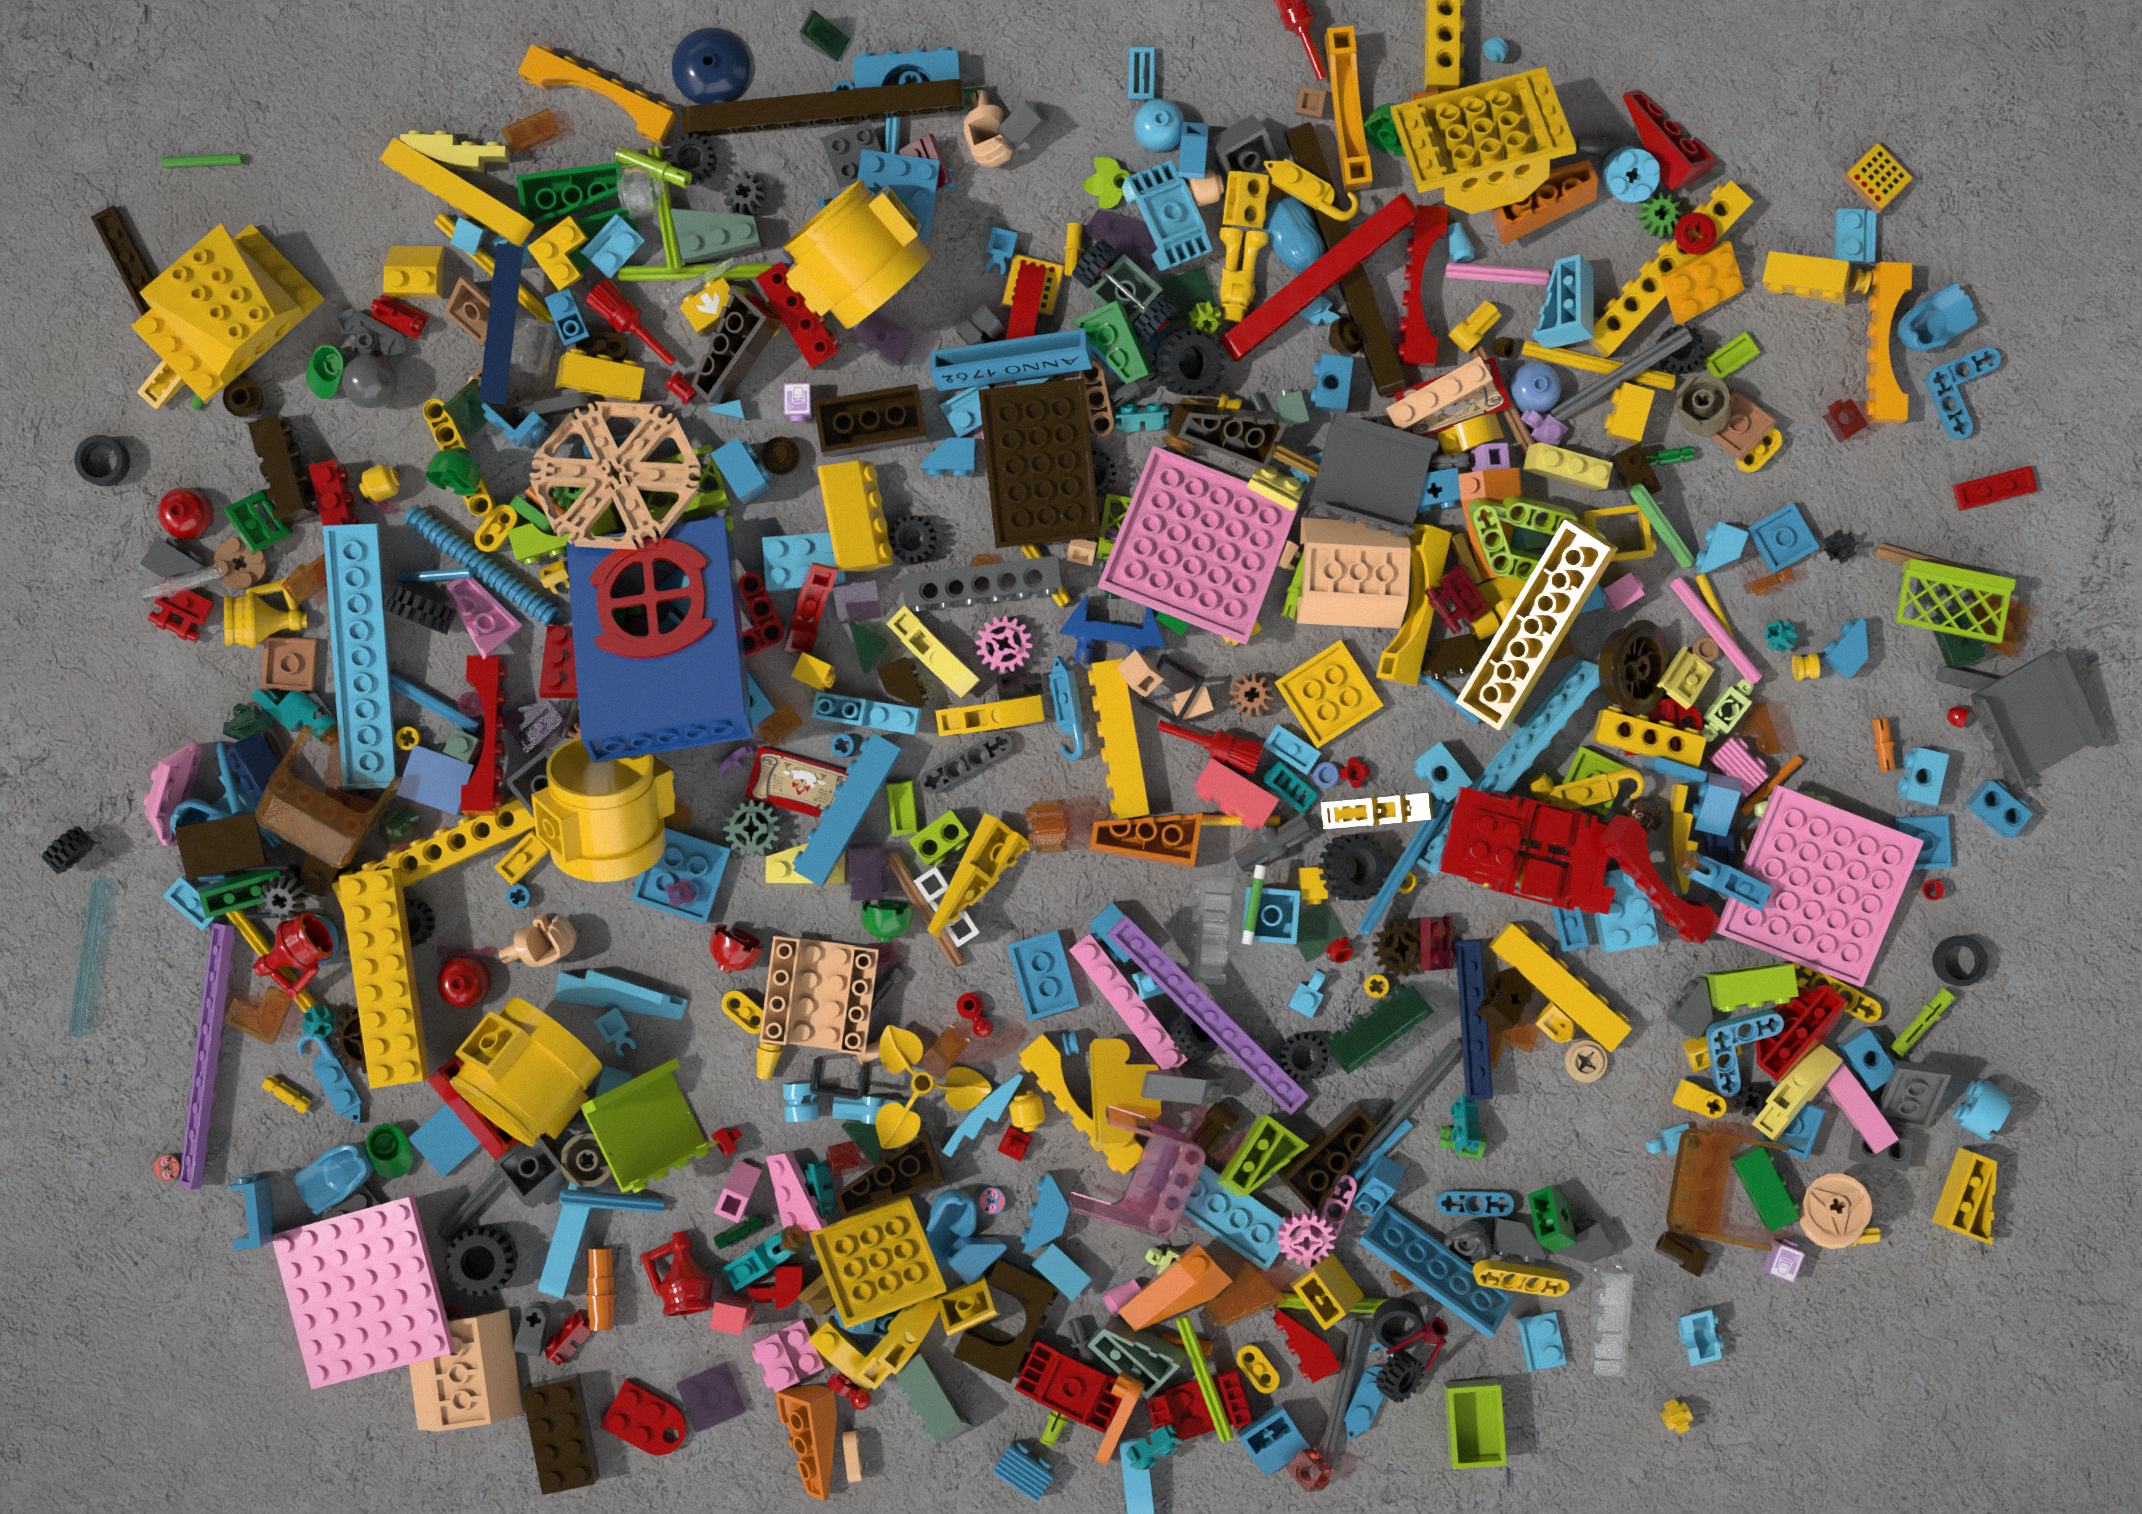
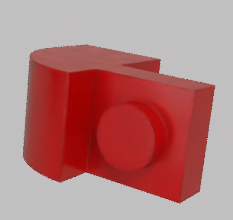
[749,1263,804,1310]

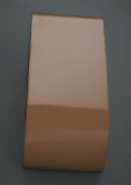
[1079,361,1114,439]

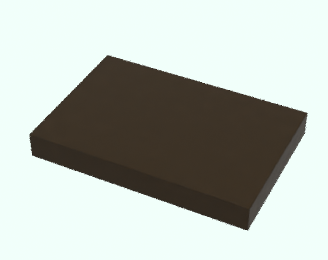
[174,811,268,880]

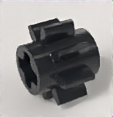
[1823,529,1859,564]
[1733,1084,1767,1116]

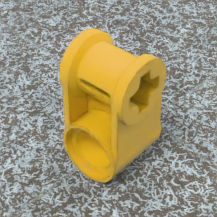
[1671,1078,1727,1119]

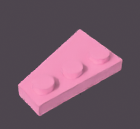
[446,577,523,659]
[766,1151,829,1232]

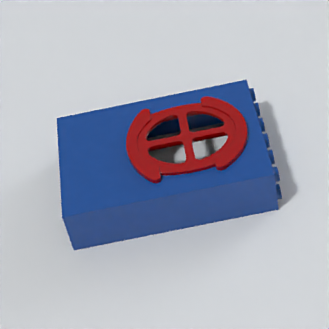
[566,517,754,763]

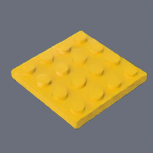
[809,1196,946,1329]

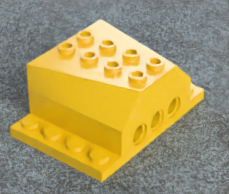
[1390,67,1576,214]
[131,223,325,404]

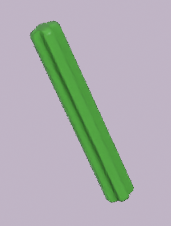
[1630,483,1695,568]

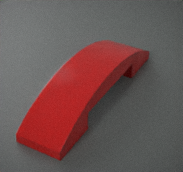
[1006,264,1047,340]
[784,562,838,655]

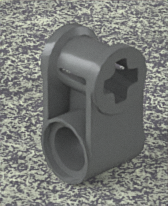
[513,1302,550,1357]

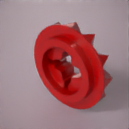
[1674,212,1717,255]

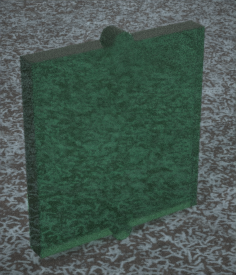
[1161,267,1217,322]
[1293,902,1345,962]

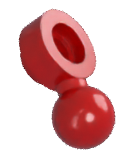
[956,993,993,1038]
[826,1372,872,1410]

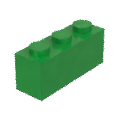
[197,870,285,919]
[1729,1144,1800,1232]

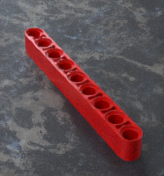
[1219,192,1421,362]

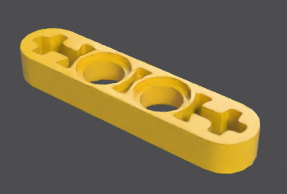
[1789,961,1882,1023]
[1472,1260,1570,1297]

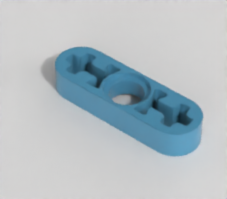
[1435,1190,1514,1217]

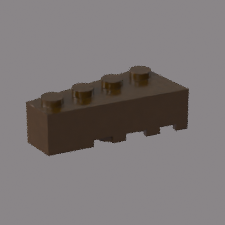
[691,285,783,404]
[1166,403,1288,470]
[247,413,319,525]
[298,787,384,897]
[1276,1101,1377,1216]
[835,1132,946,1219]

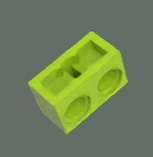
[908,809,970,867]

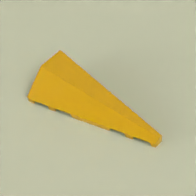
[927,813,1034,938]

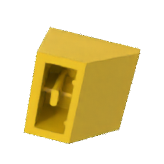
[1290,1252,1364,1330]

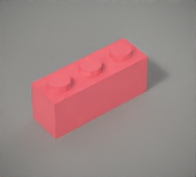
[1193,758,1279,831]

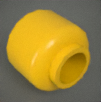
[359,463,401,502]
[1009,1091,1046,1132]

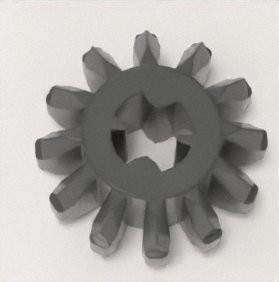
[722,171,767,215]
[260,874,308,921]

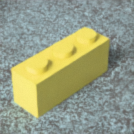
[1523,442,1613,491]

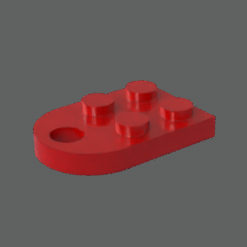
[1619,699,1702,756]
[600,1379,687,1456]

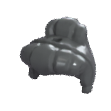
[1443,1220,1491,1265]

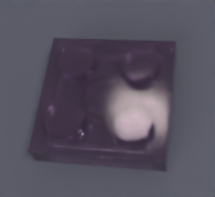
[676,1361,746,1433]

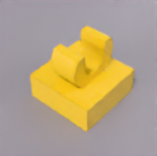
[539,559,570,594]

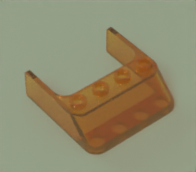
[255,724,401,868]
[1666,1128,1790,1252]

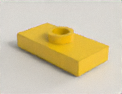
[494,830,550,886]

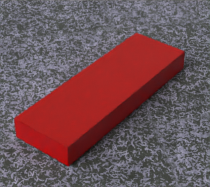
[1952,466,2038,511]

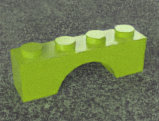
[507,503,621,566]

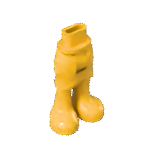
[1219,228,1269,322]

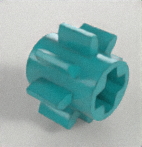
[1763,619,1798,653]
[301,1005,336,1038]

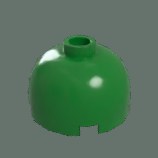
[1364,103,1405,156]
[425,447,481,496]
[861,899,914,943]

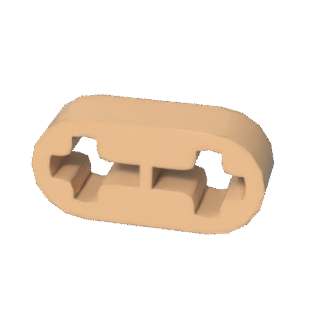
[843,1430,863,1483]

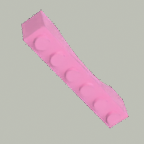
[1069,933,1188,1070]

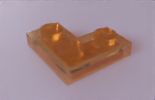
[224,985,294,1045]
[1488,1021,1540,1068]

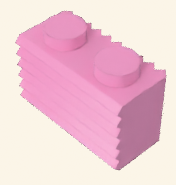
[1705,737,1769,797]

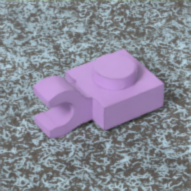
[1521,410,1568,447]

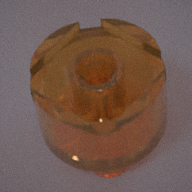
[1026,799,1070,854]

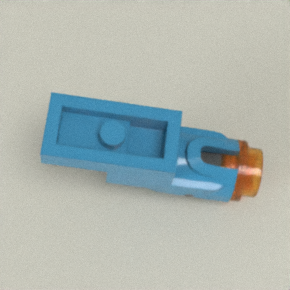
[1676,850,1773,911]

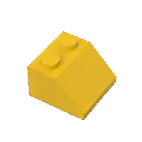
[383,246,444,299]
[936,1276,1001,1336]

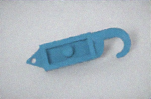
[1048,656,1085,761]
[297,1032,364,1124]
[1344,1341,1398,1441]

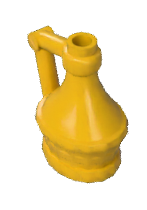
[224,578,307,649]

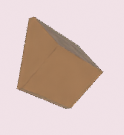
[444,275,490,346]

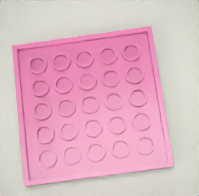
[1098,446,1299,645]
[1715,784,1924,988]
[273,1195,455,1390]

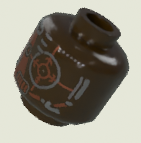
[1623,796,1664,834]

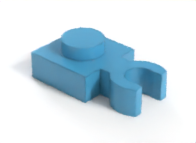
[986,227,1018,277]

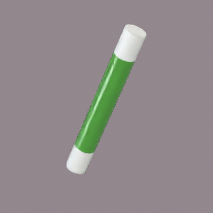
[1242,865,1266,945]

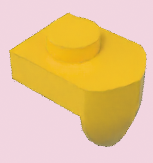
[1533,1002,1574,1043]

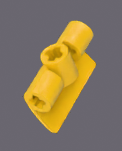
[1468,564,1529,641]

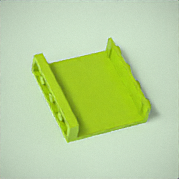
[580,1057,718,1193]

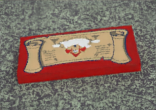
[1394,357,1511,438]
[745,746,849,818]

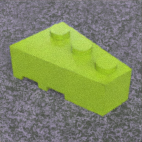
[1216,1115,1309,1197]

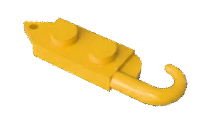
[1263,158,1359,221]
[1542,768,1645,810]

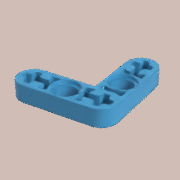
[1925,347,2001,440]
[1706,1009,1784,1097]

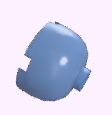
[1508,362,1562,415]

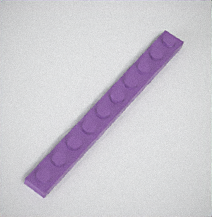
[1106,915,1309,1115]
[179,923,235,1189]

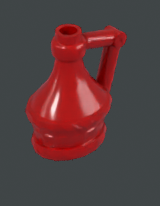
[253,912,334,999]
[640,1231,714,1317]

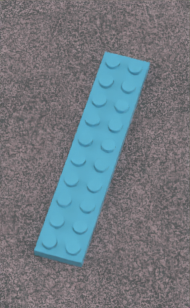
[323,523,398,790]
[1415,659,1600,876]

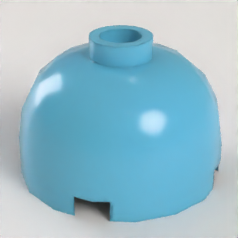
[1133,98,1185,153]

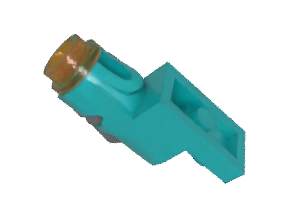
[251,688,339,746]
[721,1226,806,1291]

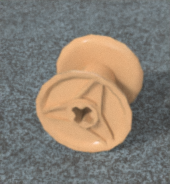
[1799,1173,1872,1249]

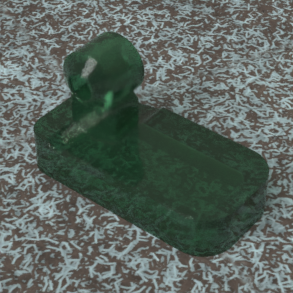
[222,703,273,741]

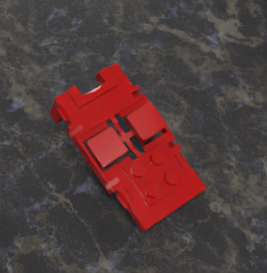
[1438,787,1616,915]

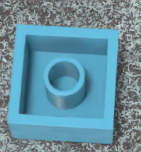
[1241,886,1300,944]

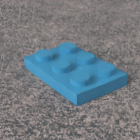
[1007,930,1080,1021]

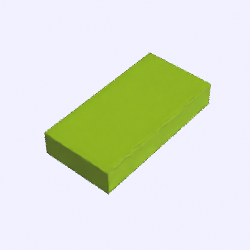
[1702,331,1761,380]
[886,781,919,836]

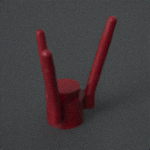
[1386,1317,1448,1371]

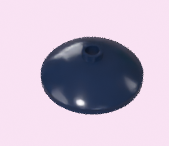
[672,28,750,105]

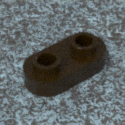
[575,330,629,361]

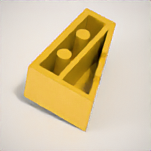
[1762,251,1851,306]
[554,349,645,402]
[1931,1148,1997,1245]

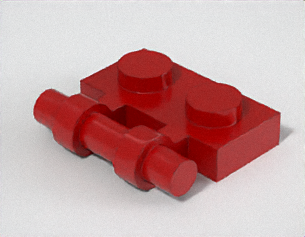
[148,580,215,643]

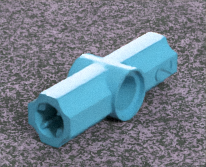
[832,1095,914,1124]

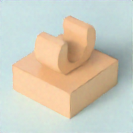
[1067,538,1097,566]
[1276,540,1301,570]

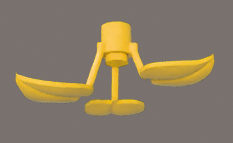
[875,1025,992,1149]

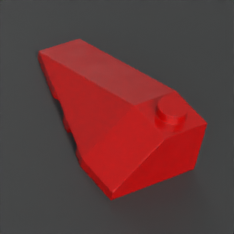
[1623,90,1718,190]

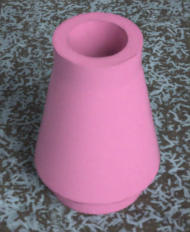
[1101,1279,1141,1315]

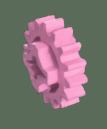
[975,616,1032,673]
[1277,1208,1336,1265]

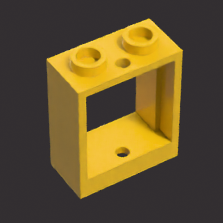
[1579,505,1656,563]

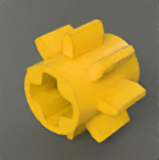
[1660,1398,1693,1434]

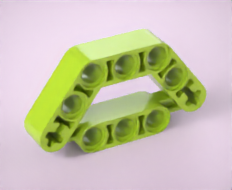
[1468,495,1606,582]

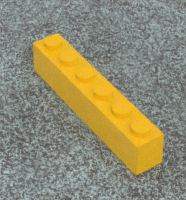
[1087,658,1149,820]
[1488,922,1632,1052]

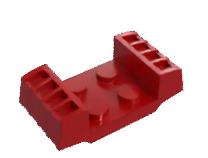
[1014,1339,1122,1433]
[1142,1367,1254,1447]

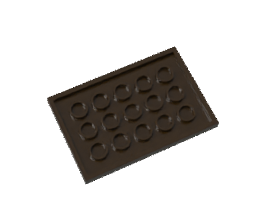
[978,378,1101,548]

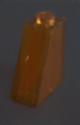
[917,1023,971,1080]
[1203,1261,1288,1328]

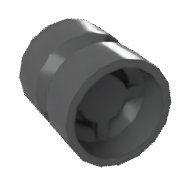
[955,305,1005,346]

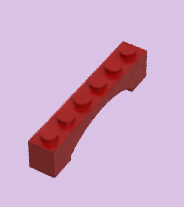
[1398,205,1448,368]
[460,655,508,816]
[1599,815,1721,945]

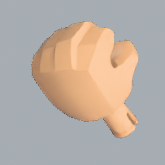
[964,90,1012,167]
[499,914,576,967]

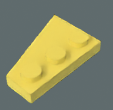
[766,843,846,884]

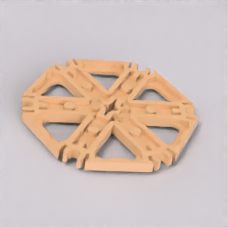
[530,401,702,550]

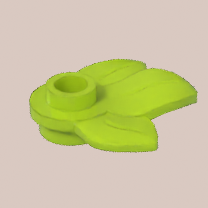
[1082,157,1132,209]

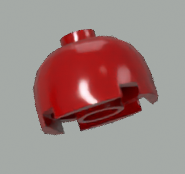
[157,487,214,540]
[709,924,764,973]
[436,956,492,1009]

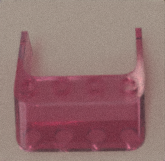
[1068,1105,1206,1238]

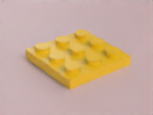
[1274,640,1384,749]

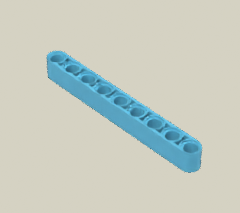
[538,1066,632,1299]

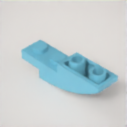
[812,692,921,735]

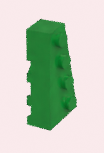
[516,162,629,231]

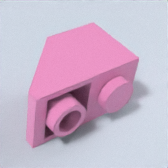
[714,1160,762,1223]

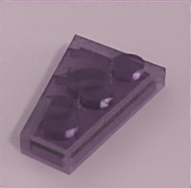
[1084,209,1158,276]

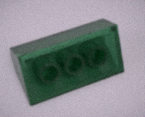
[1325,983,1434,1075]

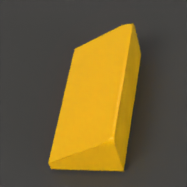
[1682,1031,1743,1073]

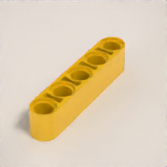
[423,399,497,520]

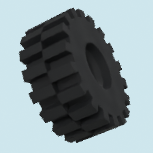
[384,585,457,635]
[1318,834,1388,901]

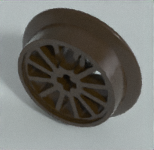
[1599,620,1669,716]

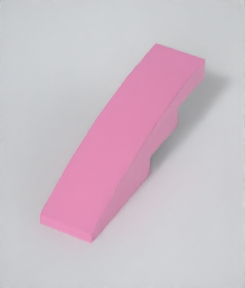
[1824,1049,1899,1154]

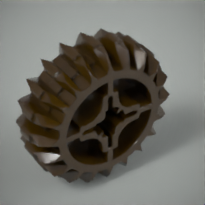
[332,1006,367,1074]

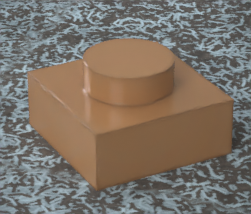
[1295,86,1326,119]

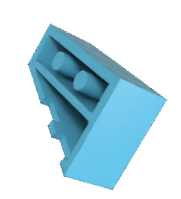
[1532,254,1594,349]

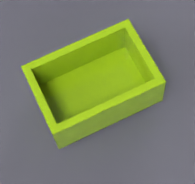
[1702,962,1799,1012]
[1443,1379,1507,1469]

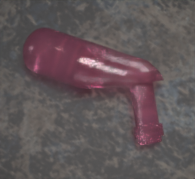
[363,497,393,514]

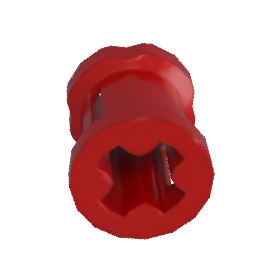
[665,371,698,406]

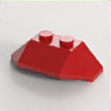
[1755,985,1848,1082]

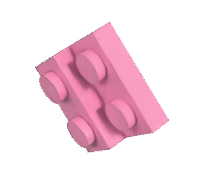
[751,1318,826,1393]

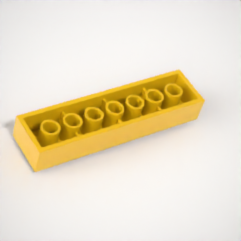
[1456,520,1618,731]
[339,868,430,1089]

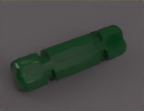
[713,1214,764,1249]

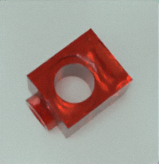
[1822,398,1869,442]
[825,1140,860,1178]
[1286,1448,1334,1492]

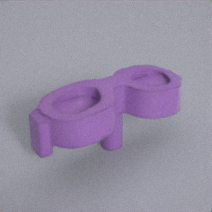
[719,746,755,777]

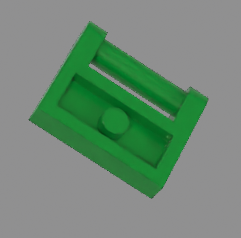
[224,489,294,555]

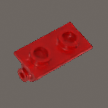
[370,294,429,340]
[544,1309,593,1365]

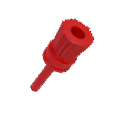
[1273,0,1327,81]
[585,278,677,367]
[1157,720,1264,775]

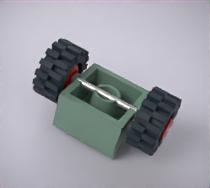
[1072,239,1179,344]

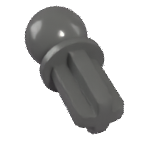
[1067,1318,1096,1366]

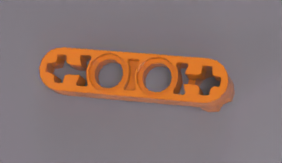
[1095,1371,1145,1466]

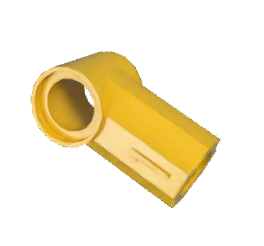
[1448,300,1502,354]

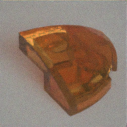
[1974,592,2030,658]

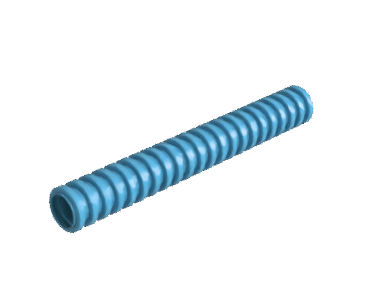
[404,505,559,627]

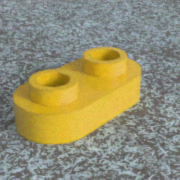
[1735,427,1782,473]
[474,505,519,553]
[721,990,764,1034]
[1236,1344,1279,1393]

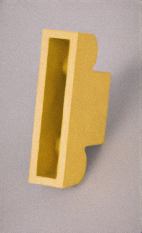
[1089,1039,1163,1149]

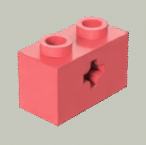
[709,1293,756,1335]

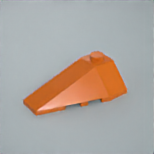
[1458,468,1522,580]
[1118,1240,1233,1332]
[775,1385,837,1501]

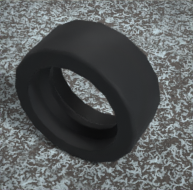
[74,435,130,487]
[1932,936,1988,987]
[1373,1298,1424,1351]

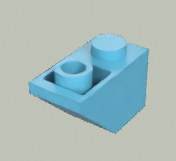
[1694,522,1749,575]

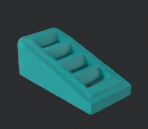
[1260,760,1320,815]

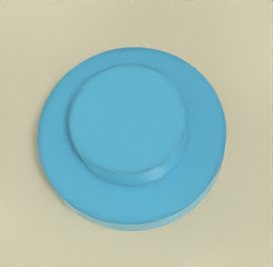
[1483,37,1508,62]

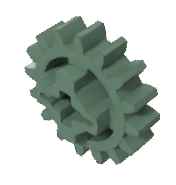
[723,800,782,857]

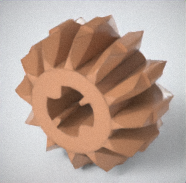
[1229,673,1274,718]

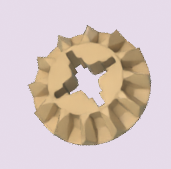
[1564,1040,1607,1083]

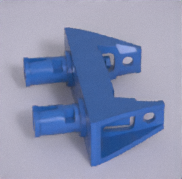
[1060,595,1165,665]

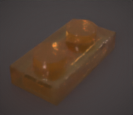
[501,108,561,155]

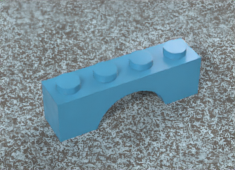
[853,47,960,89]

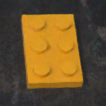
[1660,241,1745,325]

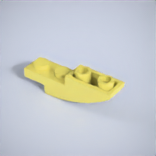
[400,130,510,173]
[887,605,980,699]
[1752,1044,1843,1142]

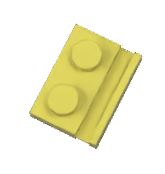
[1247,465,1306,511]
[1657,646,1714,709]

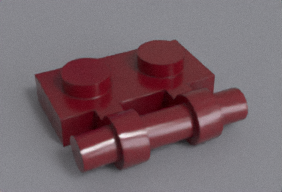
[1424,565,1490,634]
[1420,916,1455,971]

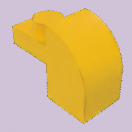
[1437,413,1504,456]

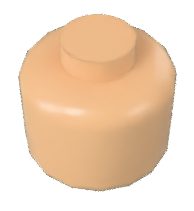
[1186,169,1224,207]

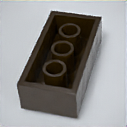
[813,384,927,457]
[521,1373,600,1495]

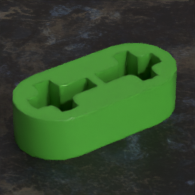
[509,495,553,534]

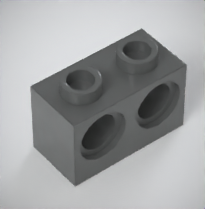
[1848,1128,1914,1172]

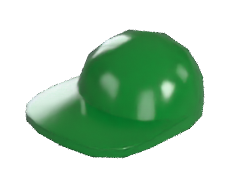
[306,344,349,399]
[366,1123,414,1179]

